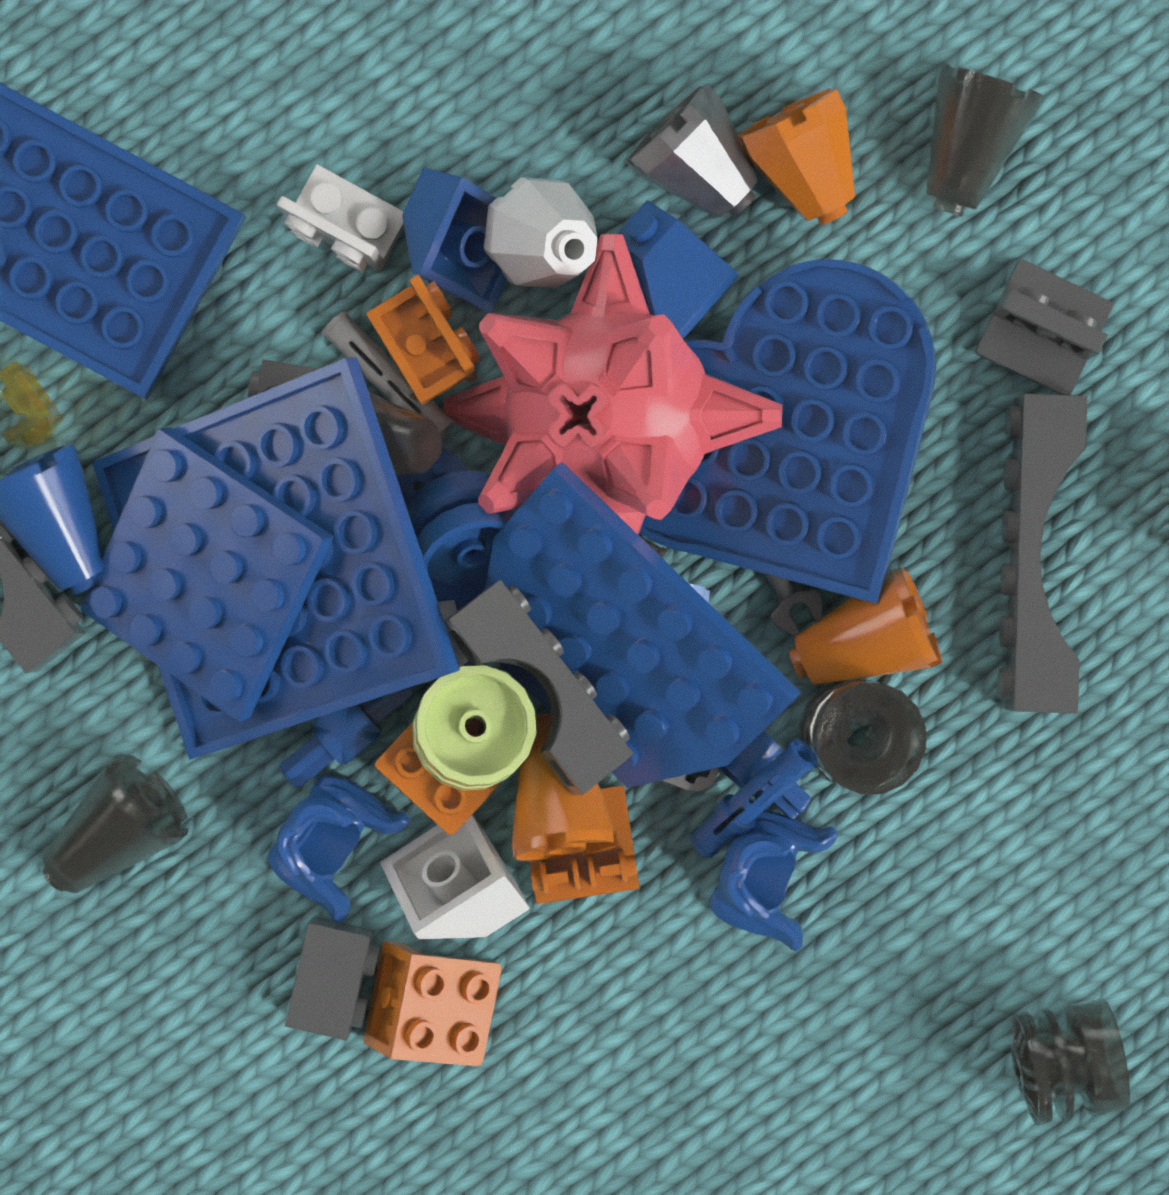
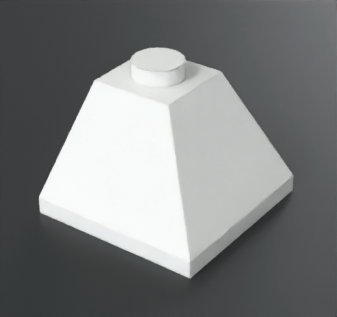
[380,814,530,939]

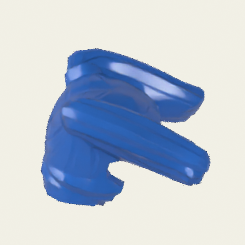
[267,775,410,923]
[709,810,838,951]

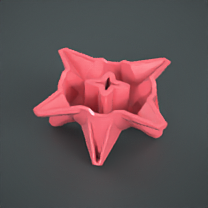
[443,234,782,534]

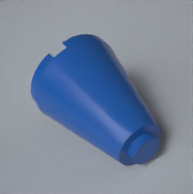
[0,442,104,595]

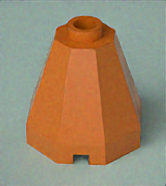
[737,88,855,225]

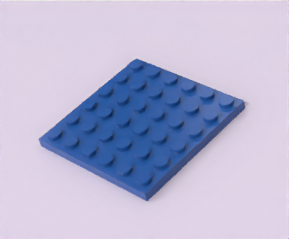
[92,357,460,760]

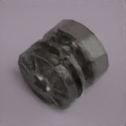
[799,679,926,794]
[1011,999,1130,1126]

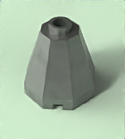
[624,83,758,217]

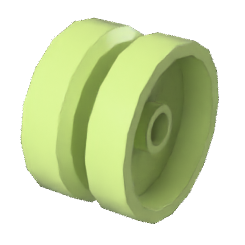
[412,665,536,791]

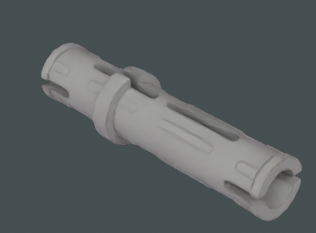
[321,311,455,445]

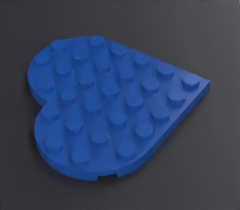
[639,259,936,603]

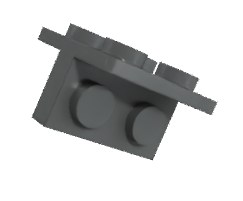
[975,260,1113,395]

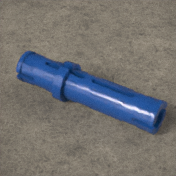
[690,739,818,858]

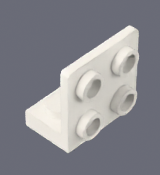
[277,164,404,273]

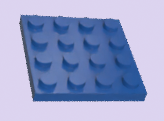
[80,427,335,722]

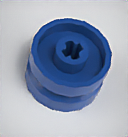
[406,471,517,607]

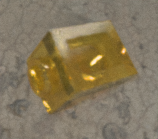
[0,361,63,448]

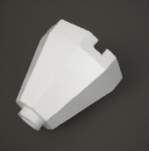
[484,177,597,288]

